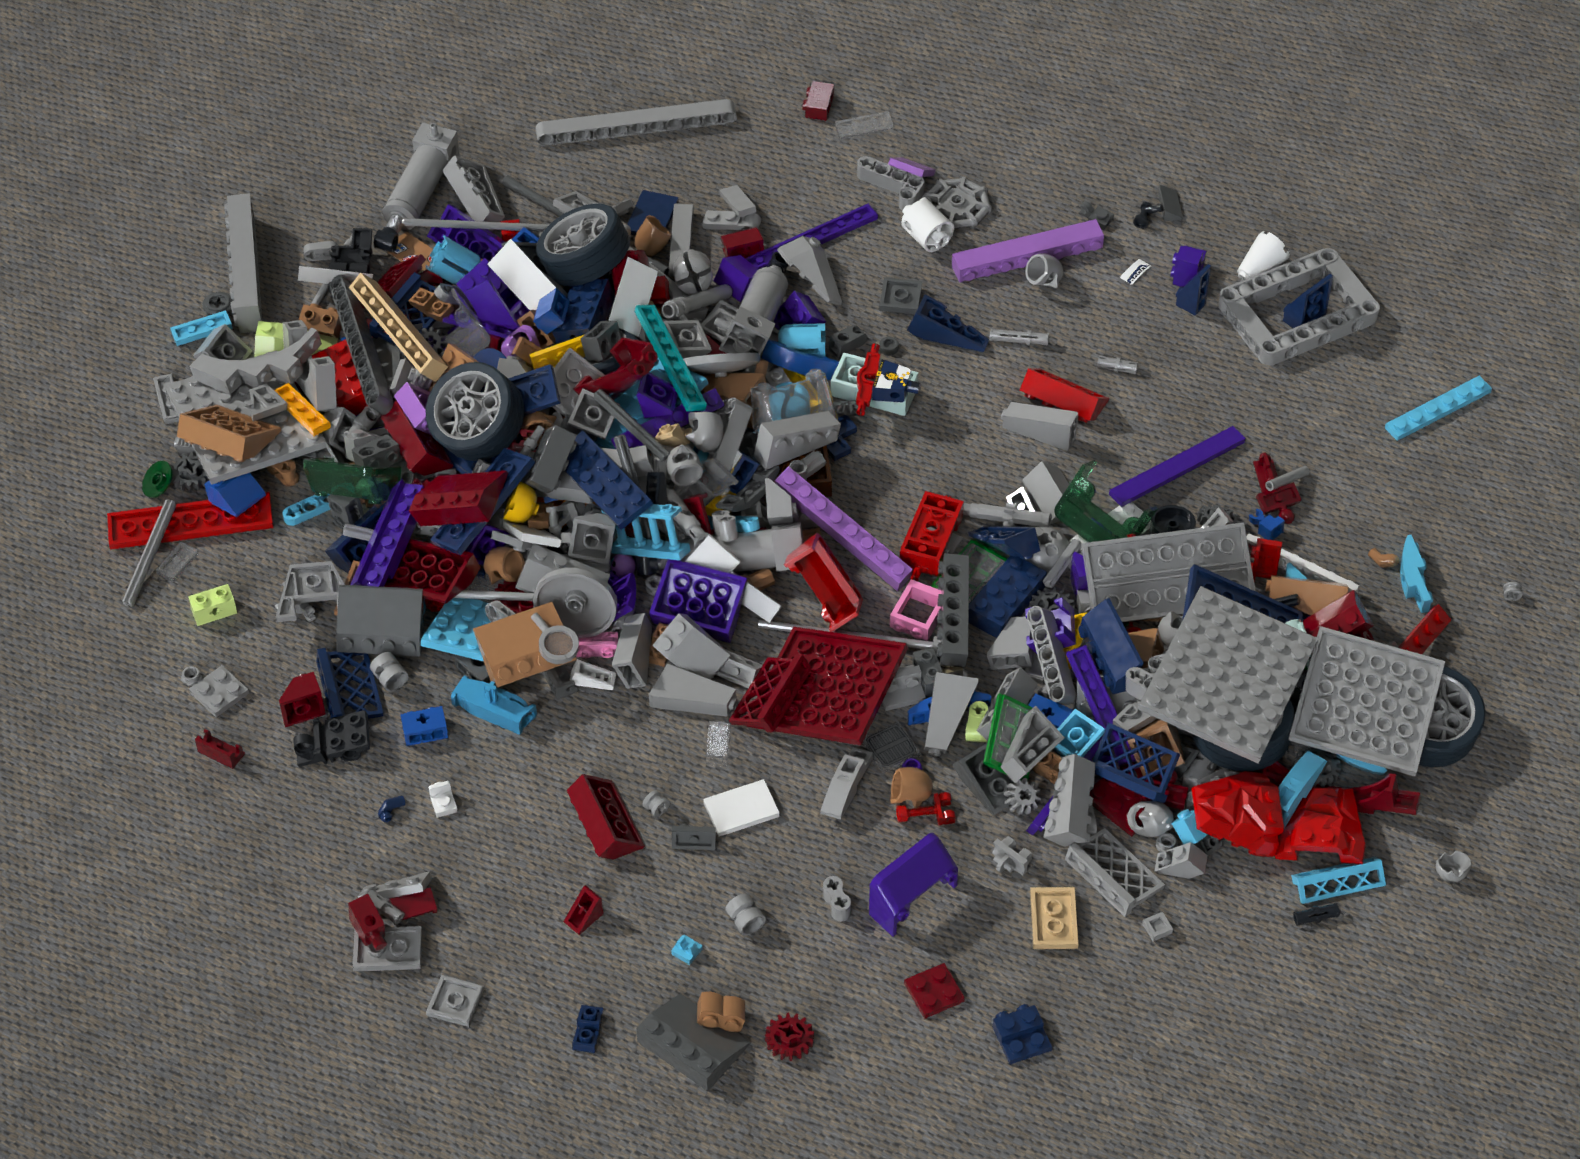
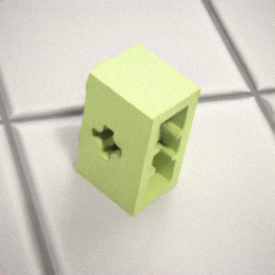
[188,584,237,626]

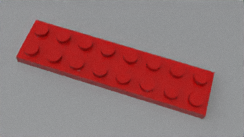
[107,492,273,550]

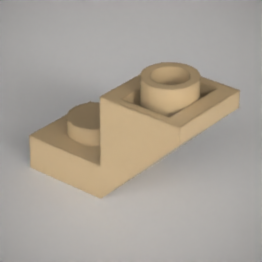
[655,423,692,448]

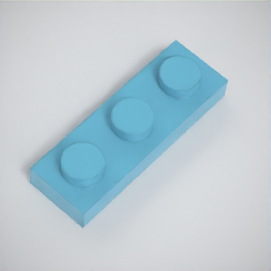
[170,310,233,346]

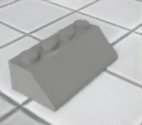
[515,543,610,593]

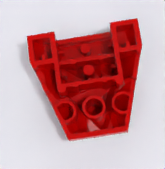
[1191,771,1284,857]
[1275,787,1366,864]

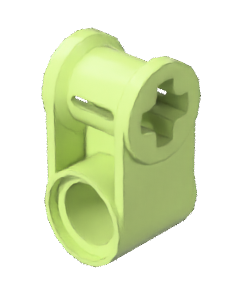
[965,701,988,743]

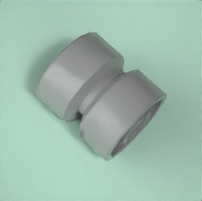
[370,652,408,692]
[725,893,766,936]

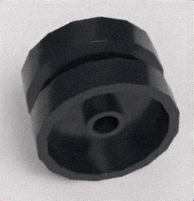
[1149,505,1196,535]

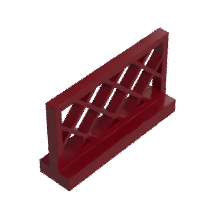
[728,654,812,732]

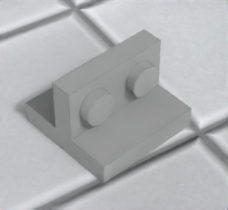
[882,665,926,711]

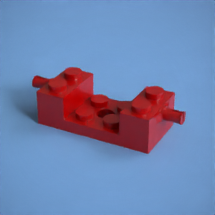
[899,491,964,581]

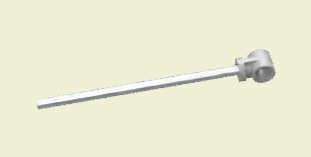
[758,620,941,657]

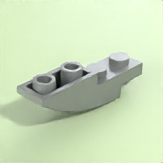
[820,747,873,820]

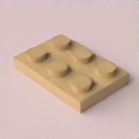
[1030,887,1078,949]

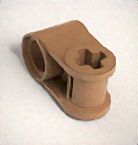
[266,459,299,486]
[1032,751,1062,784]

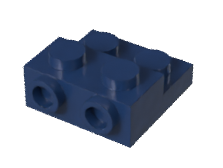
[992,1004,1052,1065]

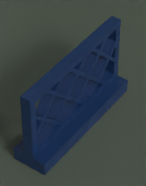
[369,272,436,348]
[316,648,384,719]
[1093,723,1180,804]

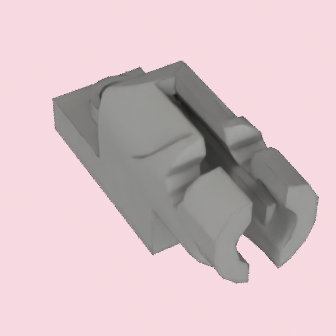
[1182,752,1217,809]

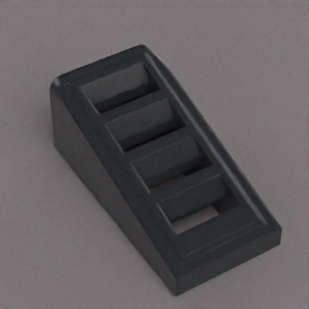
[646,472,668,505]

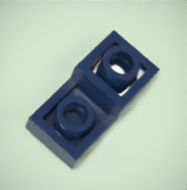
[572,1005,603,1053]

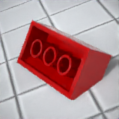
[1020,368,1109,423]

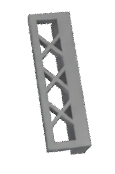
[716,650,762,688]

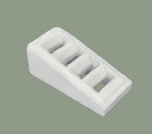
[570,659,616,690]

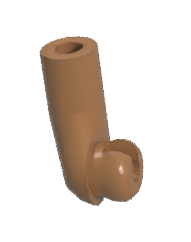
[1368,548,1400,568]

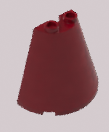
[573,338,658,400]

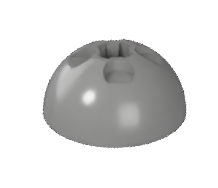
[1026,526,1070,575]

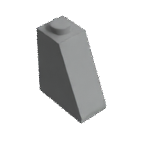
[987,616,1034,670]

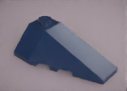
[907,294,989,352]
[968,526,1041,560]

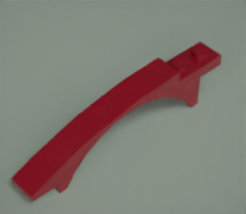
[1246,761,1421,815]

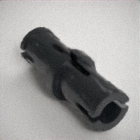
[1293,903,1340,926]

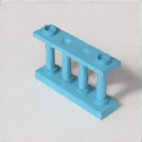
[601,504,691,560]

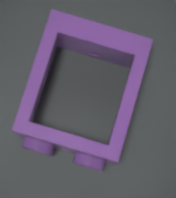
[394,382,432,435]

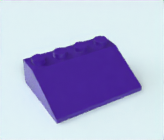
[649,559,747,643]

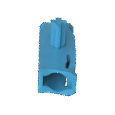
[451,676,537,735]

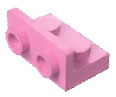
[576,632,618,658]

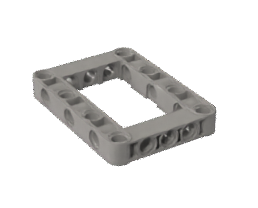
[1218,248,1380,366]

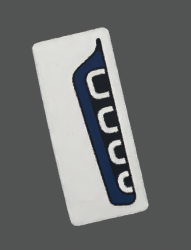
[1120,259,1151,285]

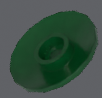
[142,460,173,498]

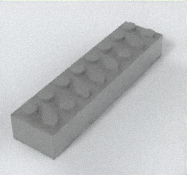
[224,193,262,333]

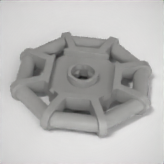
[922,176,992,228]

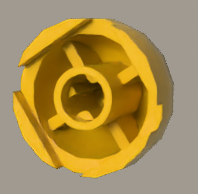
[503,482,540,523]

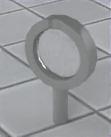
[531,613,579,664]

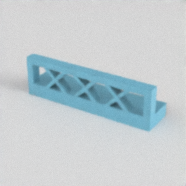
[1291,857,1386,904]

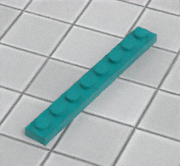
[634,305,707,412]

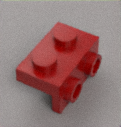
[1250,538,1282,583]

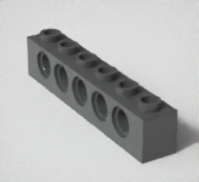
[937,553,969,667]

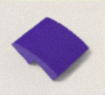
[610,572,636,622]

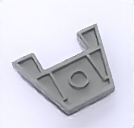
[275,561,345,622]

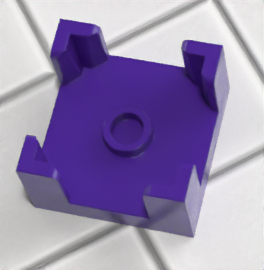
[1025,597,1076,654]

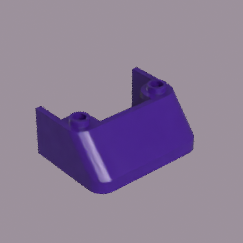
[464,279,530,330]
[869,833,958,937]

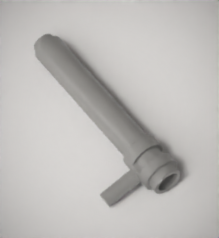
[662,284,732,321]

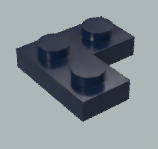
[827,415,857,461]

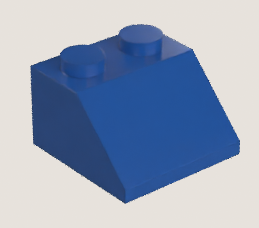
[204,473,266,517]

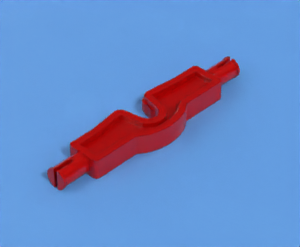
[856,343,880,416]

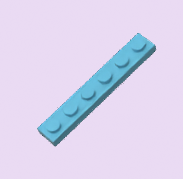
[1385,375,1492,441]

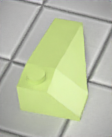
[254,321,338,357]

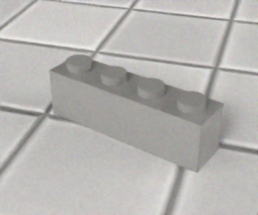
[977,667,1038,743]

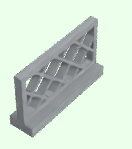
[1065,828,1165,917]

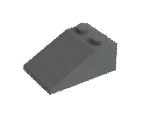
[952,743,1025,815]

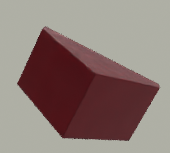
[563,885,603,935]

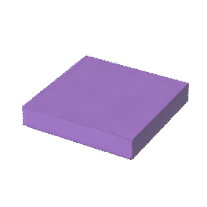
[888,157,936,177]

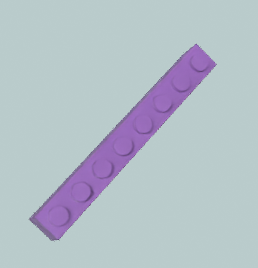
[952,219,1104,282]
[775,466,913,591]

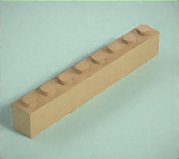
[349,273,448,382]

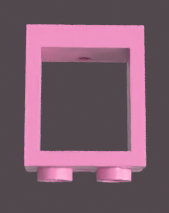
[890,579,941,641]

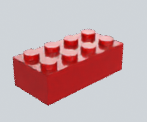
[312,339,367,416]

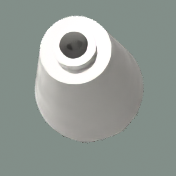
[1237,231,1289,281]

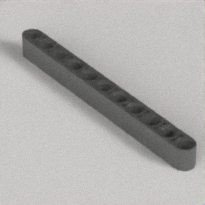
[330,275,393,415]

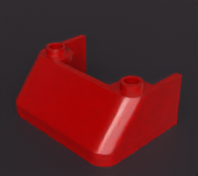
[784,533,863,632]

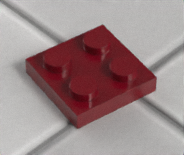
[904,963,965,1019]

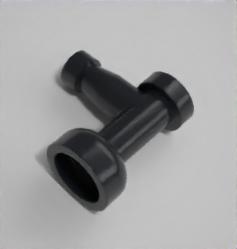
[1133,202,1164,229]

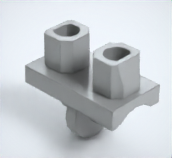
[992,836,1032,876]

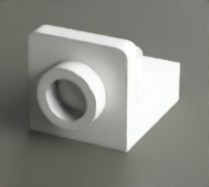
[428,781,458,818]

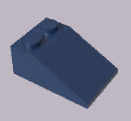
[1283,274,1333,328]

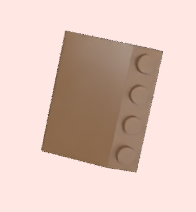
[177,405,281,462]
[473,602,577,688]

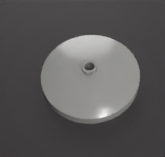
[683,353,760,377]
[533,568,617,638]

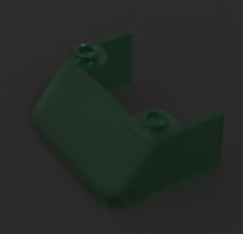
[303,457,402,504]
[1054,460,1158,542]

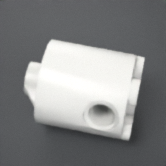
[901,197,954,252]

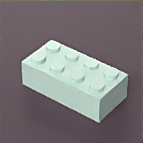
[831,353,918,416]

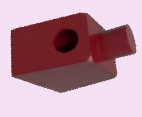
[348,894,387,951]

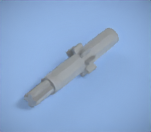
[963,503,1052,527]

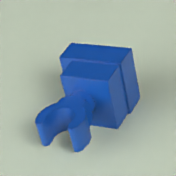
[1249,509,1285,540]

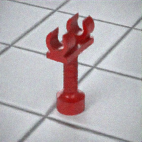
[896,792,956,826]

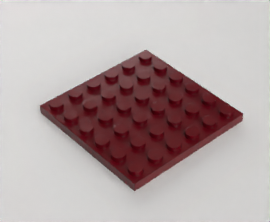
[747,626,908,746]

